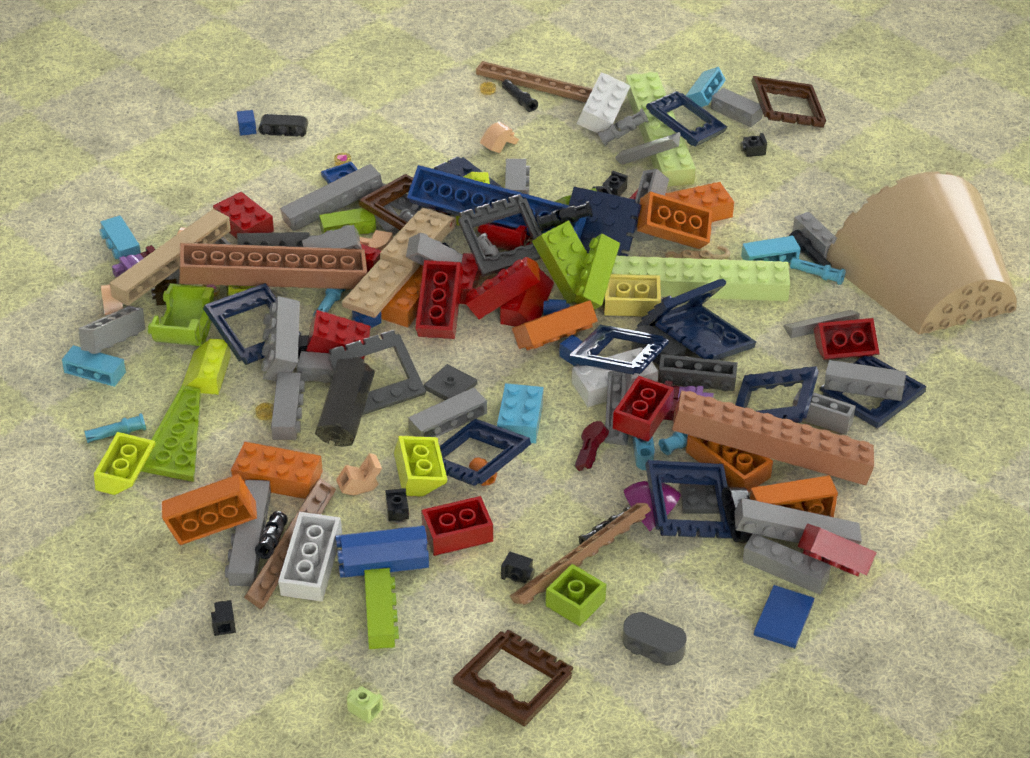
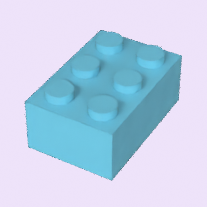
[497,383,544,444]

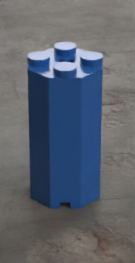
[336,525,429,578]

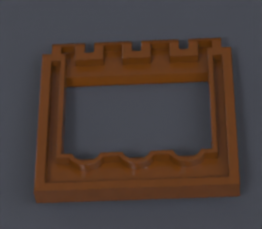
[751,76,827,128]
[359,174,449,230]
[453,629,573,727]

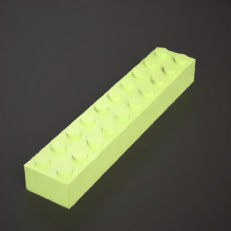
[626,72,696,187]
[611,256,790,301]

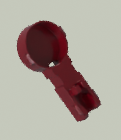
[574,421,609,471]

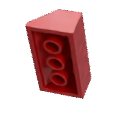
[466,257,540,319]
[500,268,554,327]

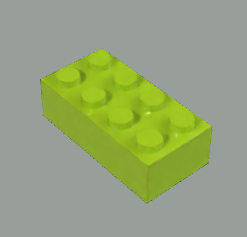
[532,220,588,304]

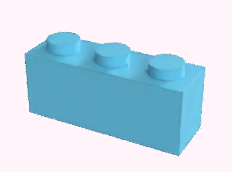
[686,67,726,107]
[99,215,141,261]
[741,236,800,263]
[62,345,126,387]

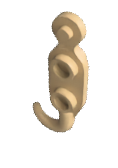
[665,246,730,260]

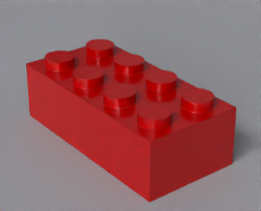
[415,260,463,339]

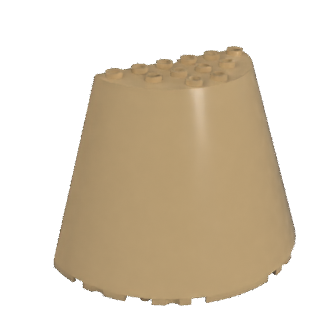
[826,171,1017,334]

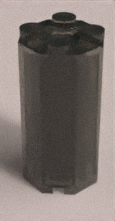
[315,357,375,447]

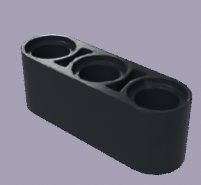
[258,114,308,137]
[721,487,753,543]

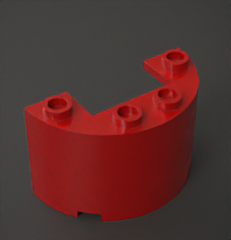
[478,222,533,251]

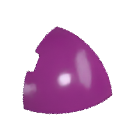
[623,481,681,531]

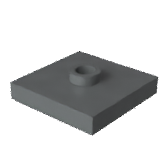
[424,364,477,400]

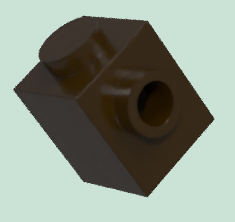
[151,279,177,306]

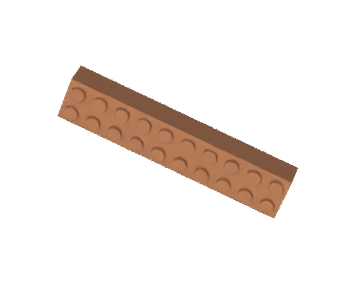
[179,243,367,289]
[672,390,874,485]

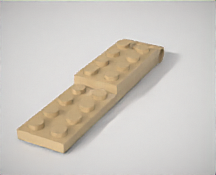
[342,208,456,318]

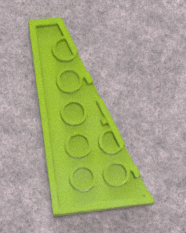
[141,385,201,482]

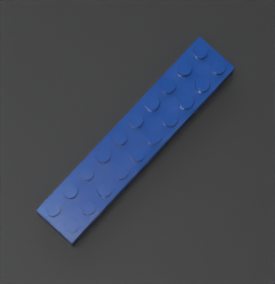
[407,165,587,239]

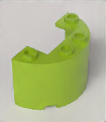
[148,283,214,346]

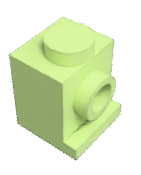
[347,686,383,723]

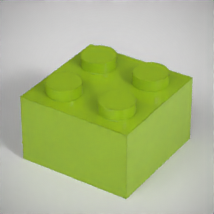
[546,564,607,627]

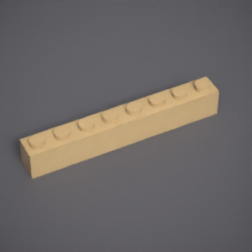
[110,209,231,306]

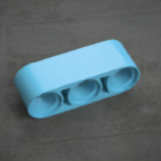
[632,436,655,470]

